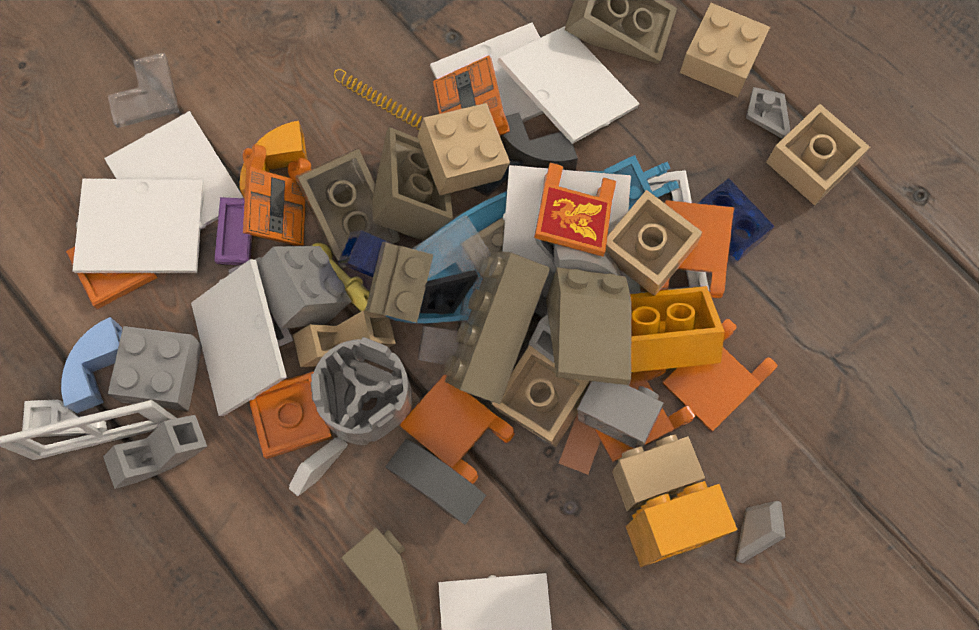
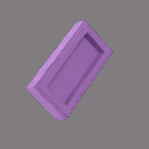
[215,197,252,265]

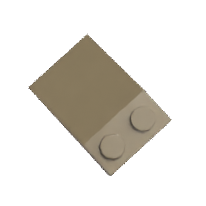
[564,0,677,64]
[372,127,453,241]
[294,149,401,269]
[546,267,632,385]
[341,527,423,630]

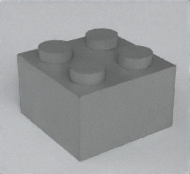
[257,246,352,329]
[108,326,202,411]
[577,381,664,448]

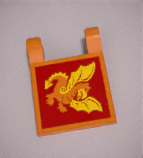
[534,163,616,257]

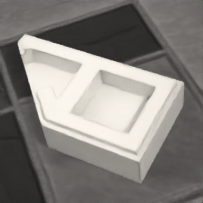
[22,400,90,437]
[289,437,348,496]

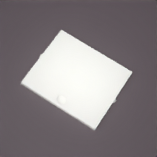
[430,23,544,122]
[497,26,640,144]
[104,111,244,229]
[502,165,631,276]
[72,179,204,273]
[191,259,287,416]
[438,573,552,630]

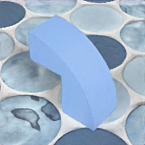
[61,317,122,413]

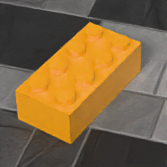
[630,286,725,372]
[626,481,737,567]

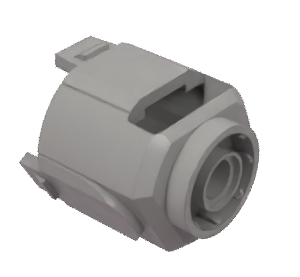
[311,337,412,445]

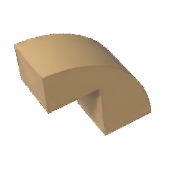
[293,311,396,367]

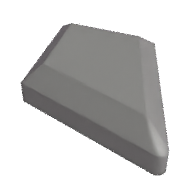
[746,87,790,139]
[736,501,786,563]

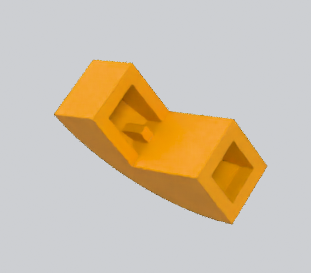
[239,121,307,198]

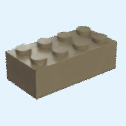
[444,252,550,404]

